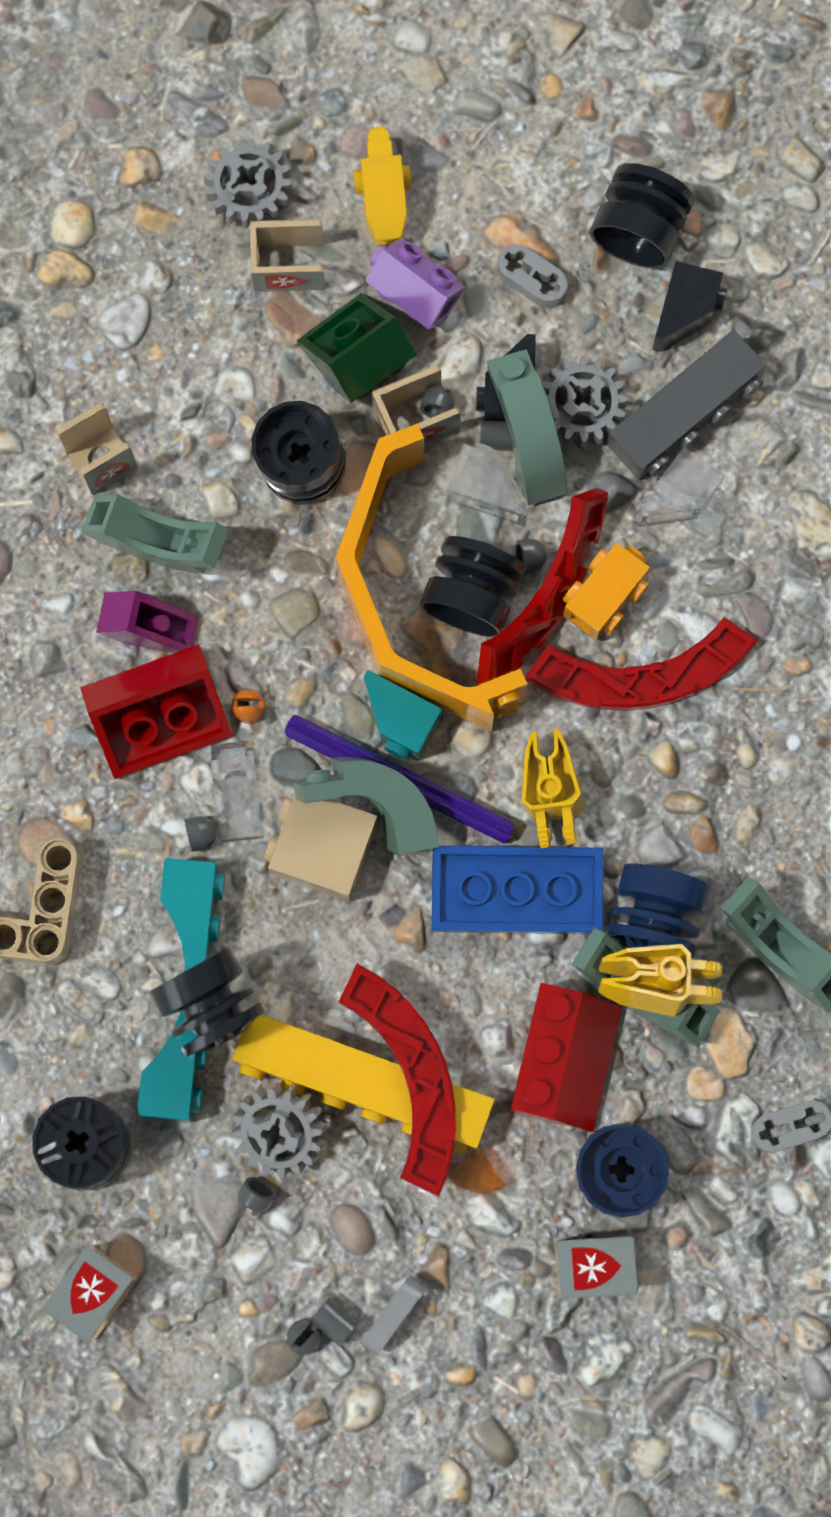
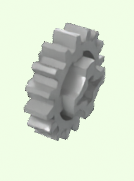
[204,138,293,229]
[542,356,628,448]
[231,1082,327,1178]

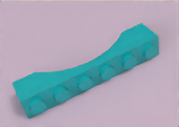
[137,858,225,1123]

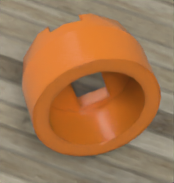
[232,689,266,724]

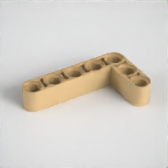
[0,839,82,966]

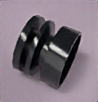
[589,163,695,269]
[251,401,346,505]
[420,536,526,638]
[149,947,265,1057]
[32,1096,131,1191]

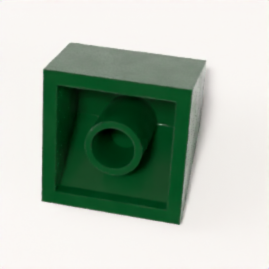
[296,293,417,403]

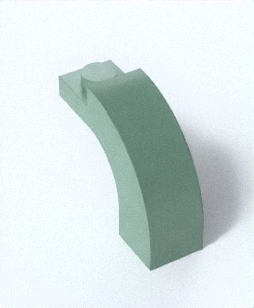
[487,349,568,505]
[81,494,229,574]
[293,757,439,855]
[720,876,831,1013]
[572,928,720,1048]

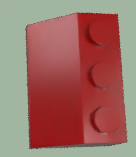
[80,644,233,779]
[509,982,622,1133]

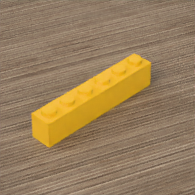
[232,1015,494,1155]

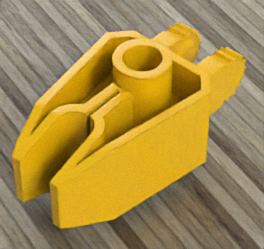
[353,125,412,246]
[522,728,586,849]
[598,944,722,1017]

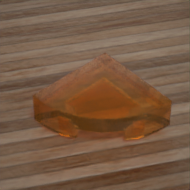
[448,1149,507,1193]

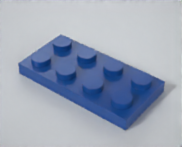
[432,846,603,934]

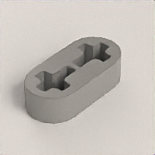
[497,244,567,308]
[750,1100,831,1153]
[360,1275,427,1356]

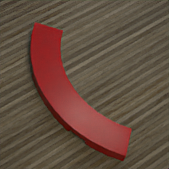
[477,488,609,684]
[525,617,758,711]
[338,963,456,1197]

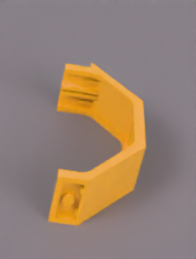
[336,423,527,732]

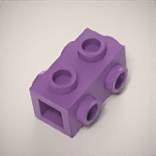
[365,238,465,330]

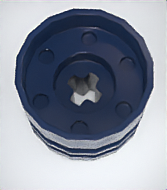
[607,863,711,959]
[576,1123,669,1218]

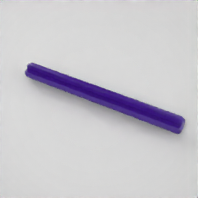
[284,715,515,843]

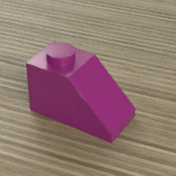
[96,590,199,653]

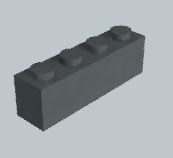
[606,329,767,480]

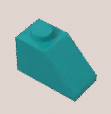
[364,670,442,761]

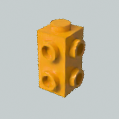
[563,542,650,641]

